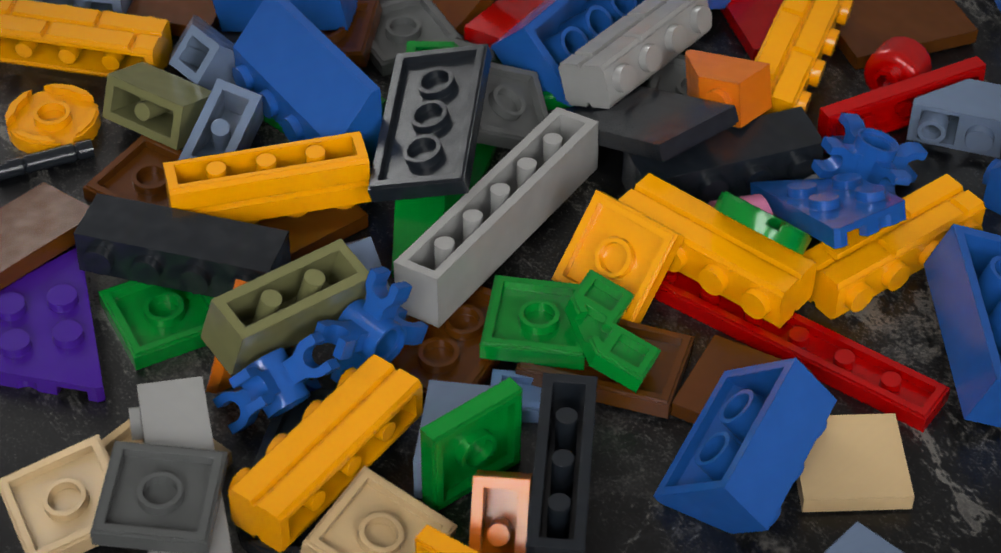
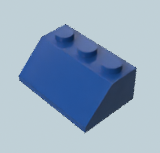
[653,358,837,534]

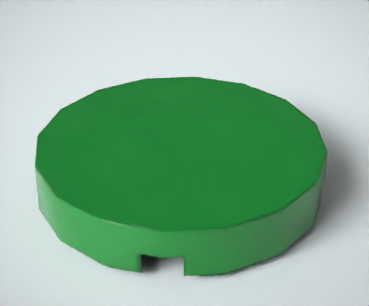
[714,191,812,255]

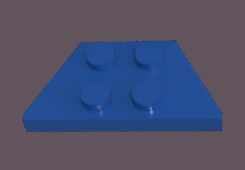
[750,173,906,249]

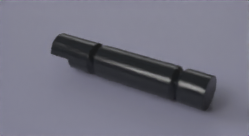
[0,139,95,181]

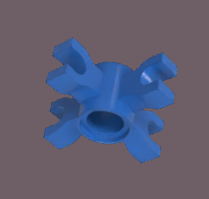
[811,113,928,196]
[314,266,428,383]
[212,332,341,434]

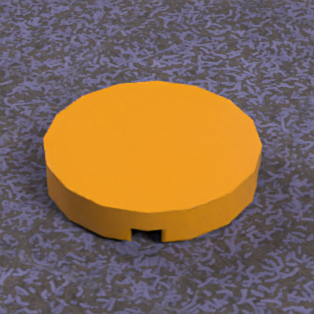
[5,83,101,154]

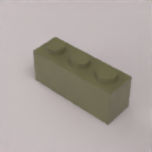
[201,239,369,377]

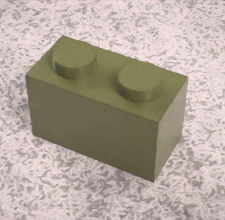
[102,62,211,150]

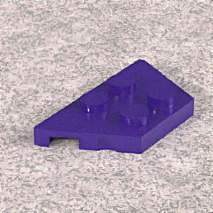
[0,249,106,402]

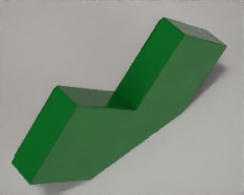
[564,270,662,393]

